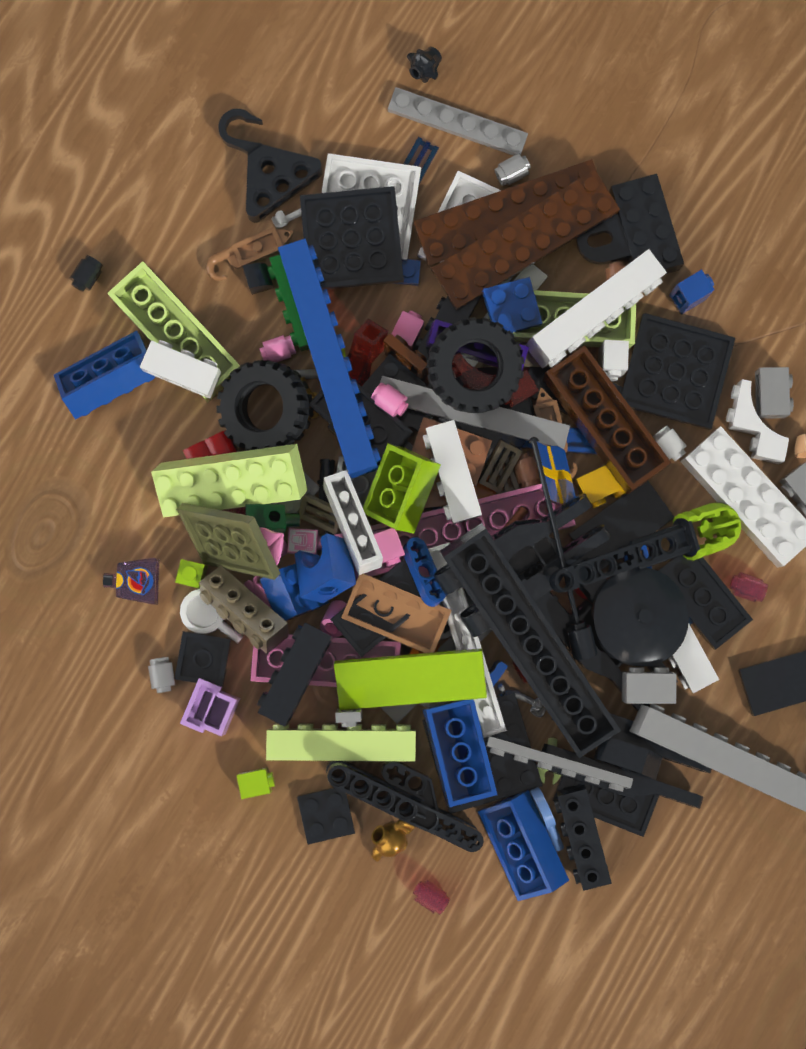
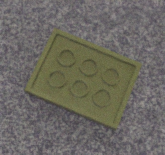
[177,503,280,580]

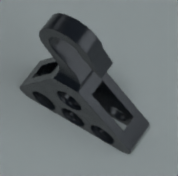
[218,109,322,223]

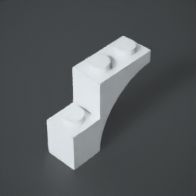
[726,379,789,464]

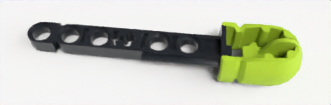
[549,503,741,593]

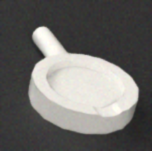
[180,589,244,644]

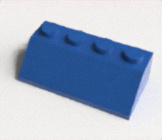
[54,331,155,420]
[422,699,497,807]
[478,790,569,901]

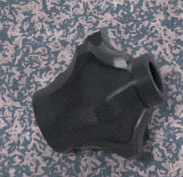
[407,47,442,83]

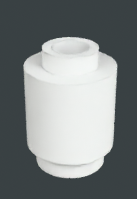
[653,426,687,461]

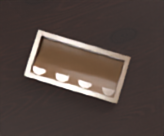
[341,574,452,653]

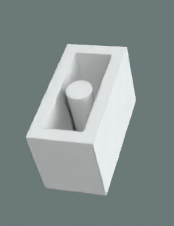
[598,340,629,381]

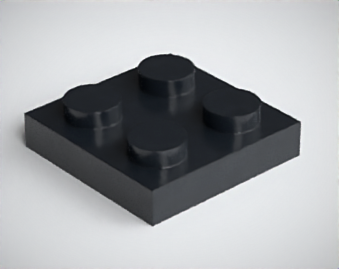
[174,631,231,687]
[297,787,355,845]

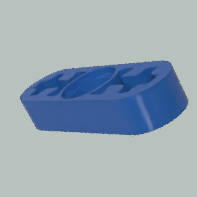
[403,537,446,607]

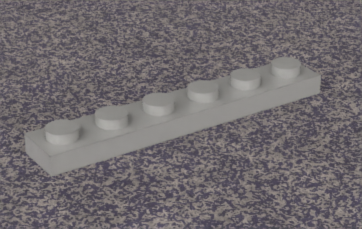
[388,87,528,156]
[486,736,633,792]

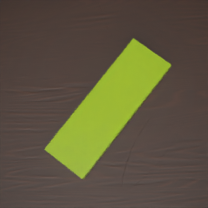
[334,648,487,710]

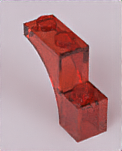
[347,318,388,387]
[452,353,539,408]

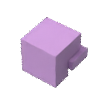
[180,678,241,736]

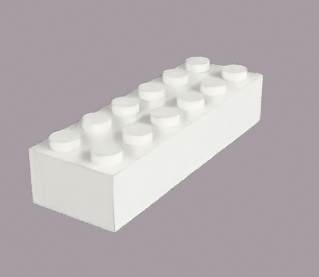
[525,249,667,369]
[680,426,806,568]

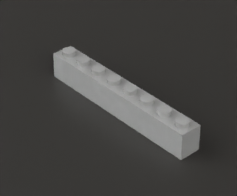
[630,704,806,812]

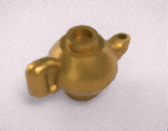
[371,819,415,862]

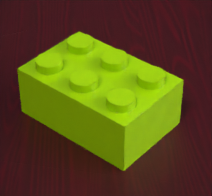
[363,443,441,533]

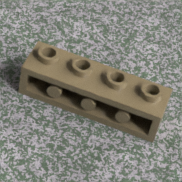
[199,566,289,654]

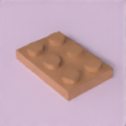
[412,417,492,487]

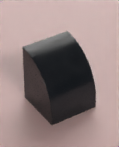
[243,263,274,295]

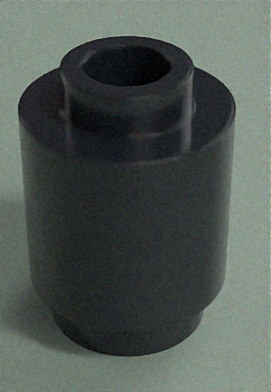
[70,255,103,292]

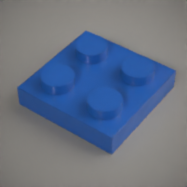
[482,277,543,333]

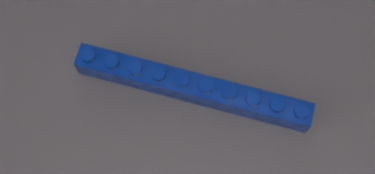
[278,239,381,479]

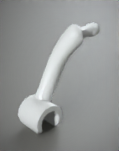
[271,208,301,229]

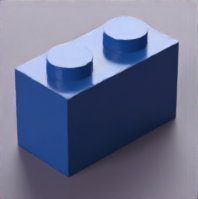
[669,269,715,315]

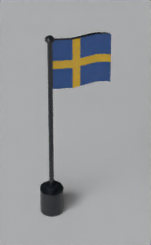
[529,437,598,660]

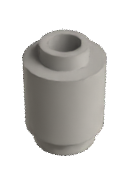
[494,154,531,186]
[148,657,176,693]

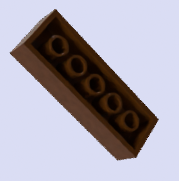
[543,346,671,495]

